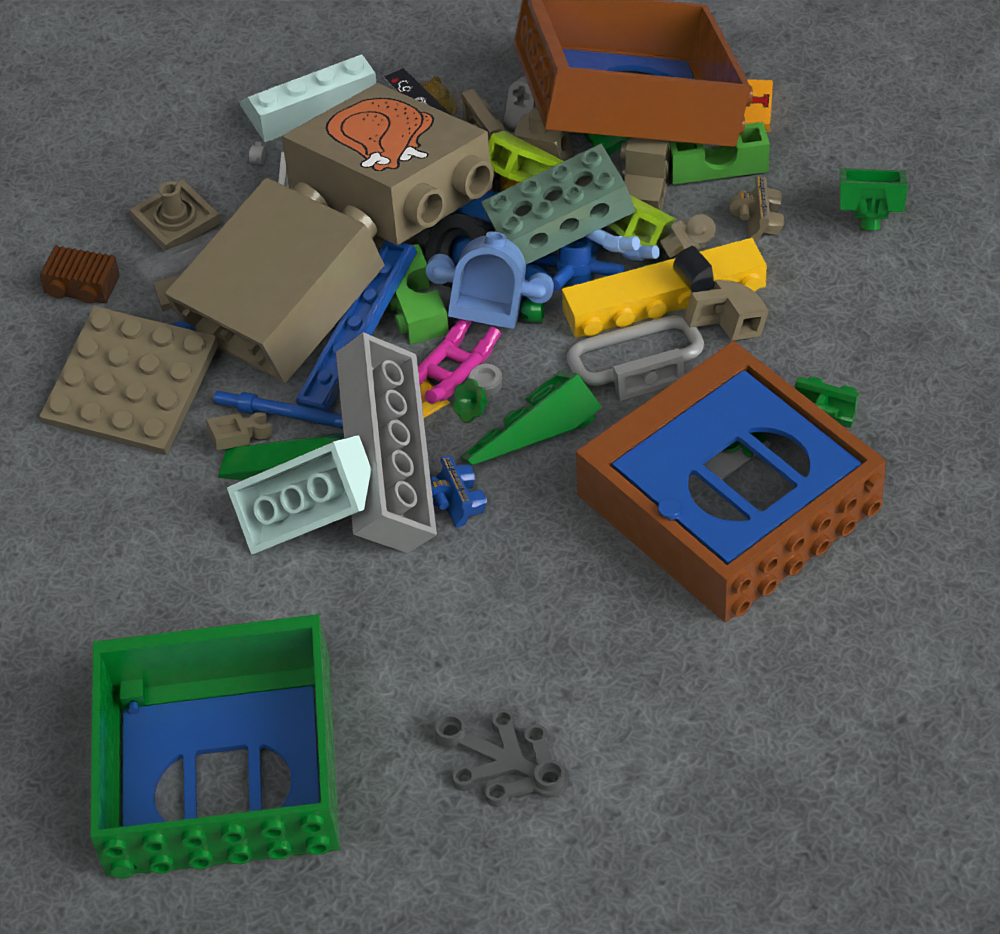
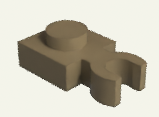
[206,412,272,451]

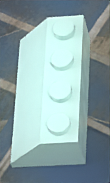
[239,54,377,142]
[227,435,372,555]

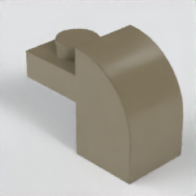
[684,280,769,341]

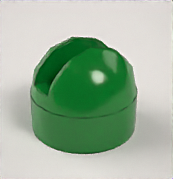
[520,298,544,323]

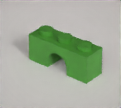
[670,122,770,185]
[388,244,449,345]

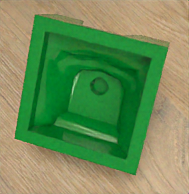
[839,168,908,230]

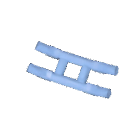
[585,229,660,261]

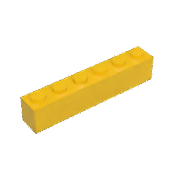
[562,238,767,338]

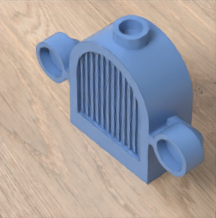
[426,232,554,329]

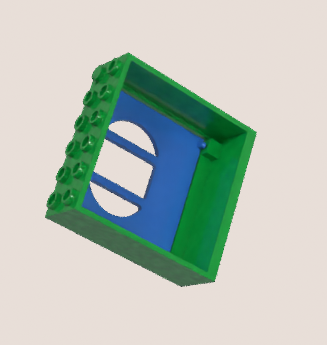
[90,614,340,879]

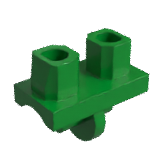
[795,376,859,428]

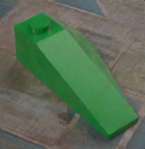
[460,371,602,465]

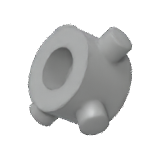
[249,141,267,167]

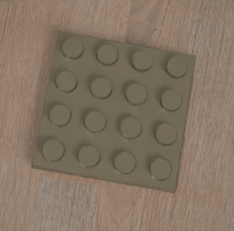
[39,306,219,455]

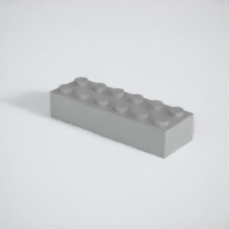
[336,332,437,553]

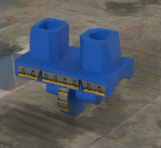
[430,456,487,528]

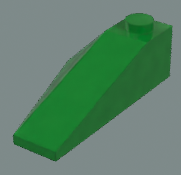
[218,433,344,481]

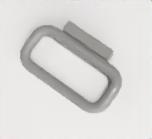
[566,315,704,401]

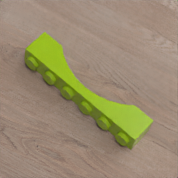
[488,131,676,249]

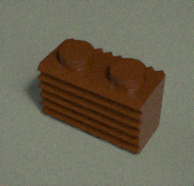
[40,245,120,304]

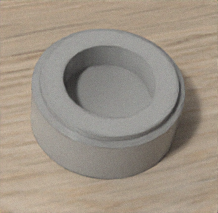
[468,364,503,396]

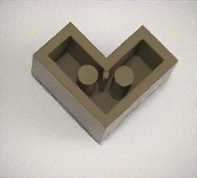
[620,137,670,211]

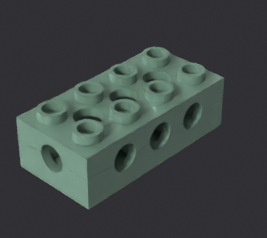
[481,143,636,265]

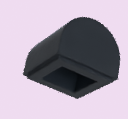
[673,245,715,292]

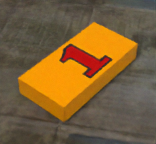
[744,79,773,132]

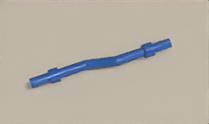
[214,391,343,428]

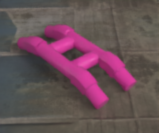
[418,319,501,404]

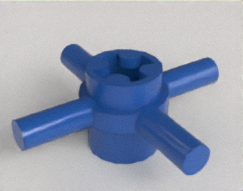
[531,237,625,291]

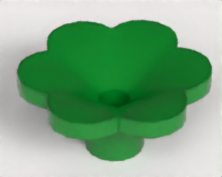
[453,378,488,422]

